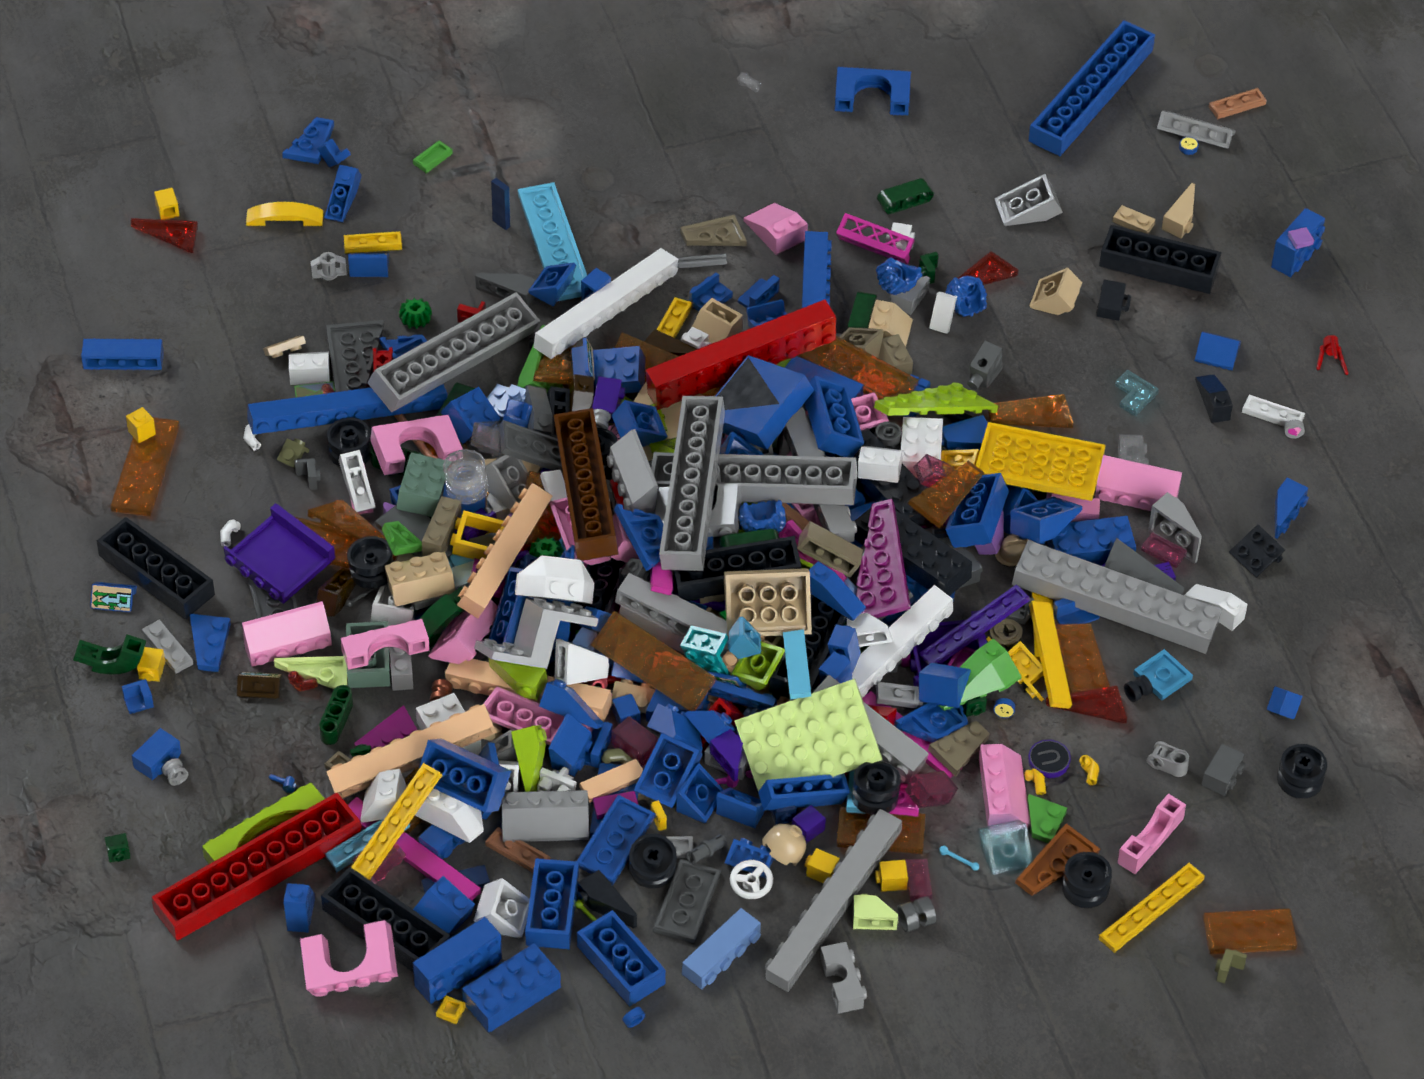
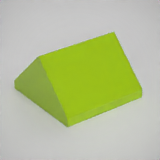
[731,642,785,691]

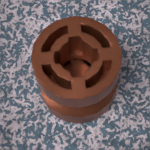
[430,679,453,702]

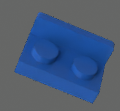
[689,273,733,312]
[725,838,776,879]

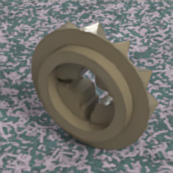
[989,618,1023,647]

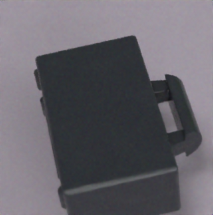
[1096,279,1131,321]

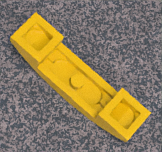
[246,202,323,226]

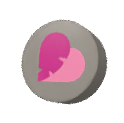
[1284,420,1305,439]

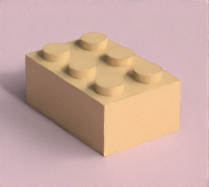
[385,552,456,607]

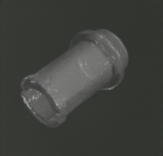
[737,72,762,93]

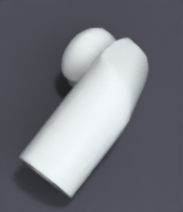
[243,424,261,451]
[220,519,241,547]

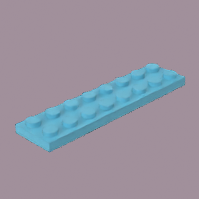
[518,182,587,301]

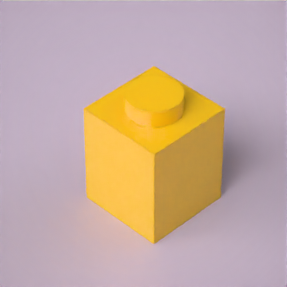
[154,188,179,220]
[126,407,156,443]
[137,647,165,682]
[805,848,840,883]
[875,860,908,892]

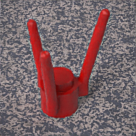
[1316,335,1349,375]

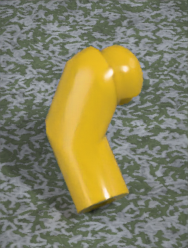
[1079,755,1099,785]
[1024,768,1046,795]

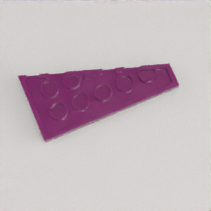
[856,499,911,618]

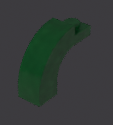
[420,586,465,653]
[73,634,147,675]

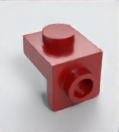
[457,301,486,323]

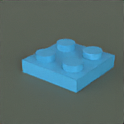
[1133,649,1193,700]

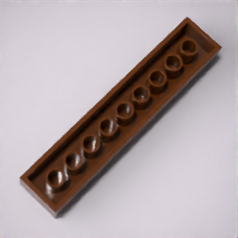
[554,408,619,561]

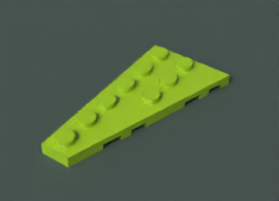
[874,383,998,416]

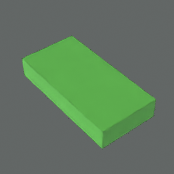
[413,141,453,173]

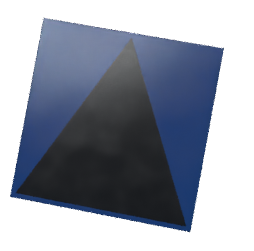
[715,355,814,449]

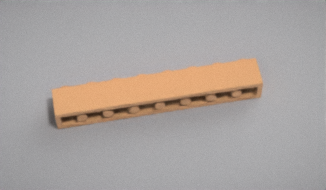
[457,483,553,618]
[445,658,612,722]
[326,704,497,799]

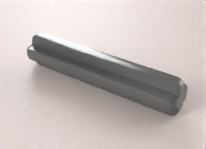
[676,254,727,269]

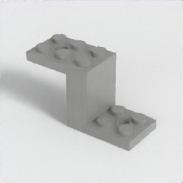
[474,597,598,669]

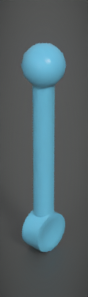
[940,846,979,871]

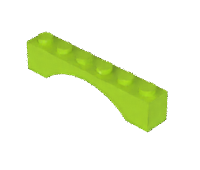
[202,783,325,864]

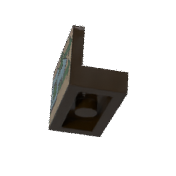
[237,672,283,698]

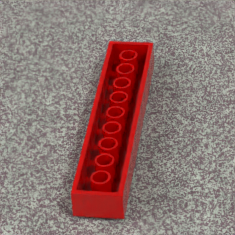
[646,299,836,410]
[152,793,361,941]

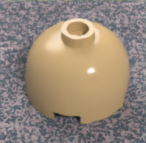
[762,824,806,866]

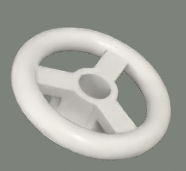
[730,860,773,899]

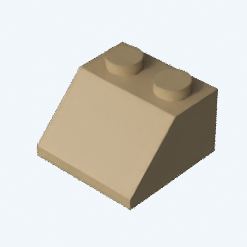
[1030,268,1082,315]
[868,300,913,347]

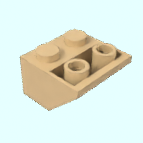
[692,298,743,344]

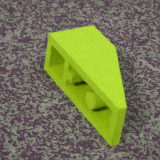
[488,657,548,700]
[511,725,547,792]

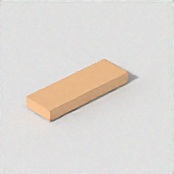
[579,759,643,803]

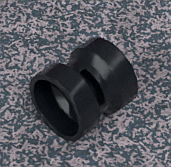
[1124,675,1153,702]

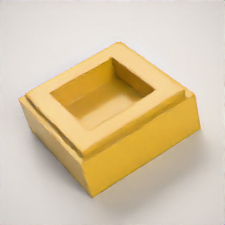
[651,800,667,831]
[436,995,466,1024]

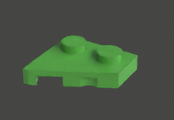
[382,521,422,556]
[1027,794,1067,843]

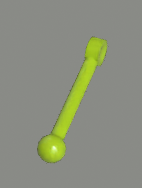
[575,900,597,922]

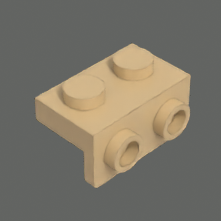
[611,679,656,714]

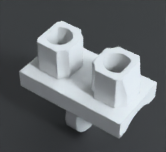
[537,767,577,792]

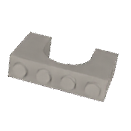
[655,483,743,537]

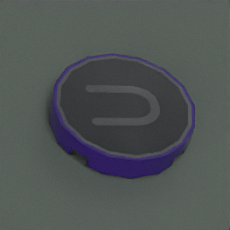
[1028,740,1071,778]

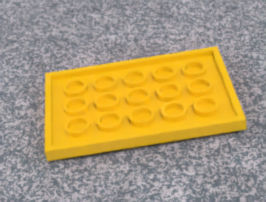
[973,422,1106,501]

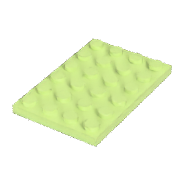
[735,679,883,791]

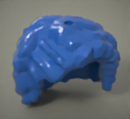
[876,258,922,295]
[945,276,987,317]
[738,500,786,533]

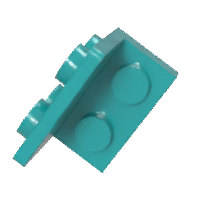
[680,625,730,675]

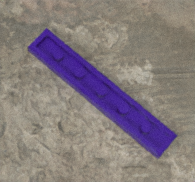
[919,584,1030,665]

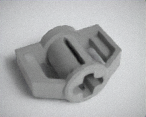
[311,252,347,280]

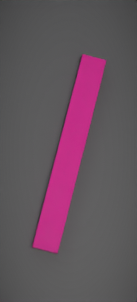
[348,797,481,901]

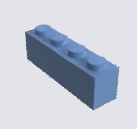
[682,908,761,990]

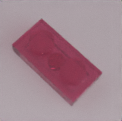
[1141,533,1187,568]
[906,859,932,901]

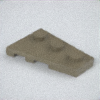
[680,215,747,246]
[928,721,990,777]

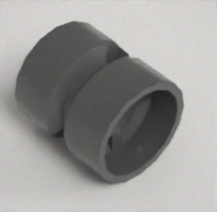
[876,421,902,450]
[897,896,936,932]

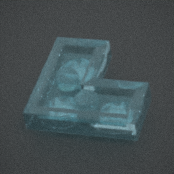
[1115,370,1159,416]

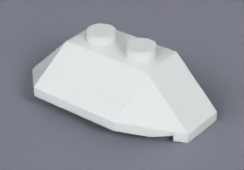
[515,555,594,604]
[415,788,483,843]

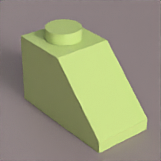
[853,894,898,930]

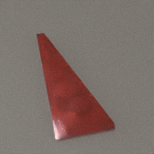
[131,218,198,253]
[958,251,1019,285]
[1046,686,1127,723]

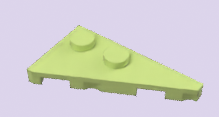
[274,656,348,689]

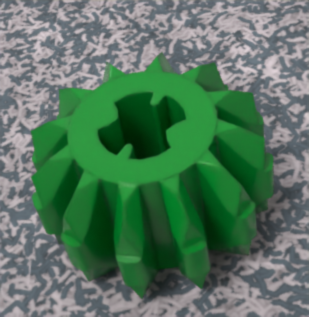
[399,297,432,330]
[529,536,564,558]

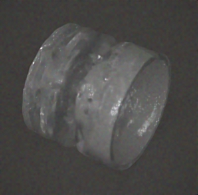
[443,449,489,504]

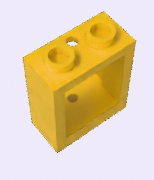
[450,510,504,560]

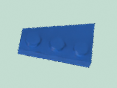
[282,117,334,164]
[190,614,231,672]

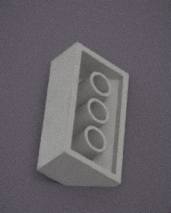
[607,429,658,514]
[501,790,589,842]

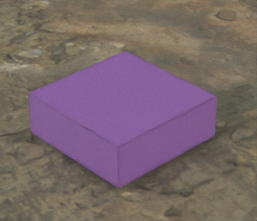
[1288,227,1314,249]

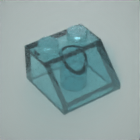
[978,819,1033,874]

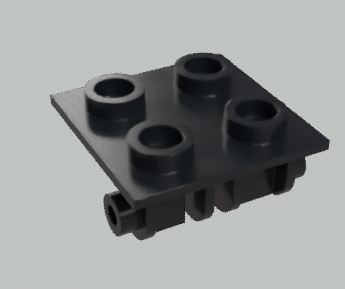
[1229,524,1285,578]

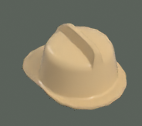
[995,534,1033,566]

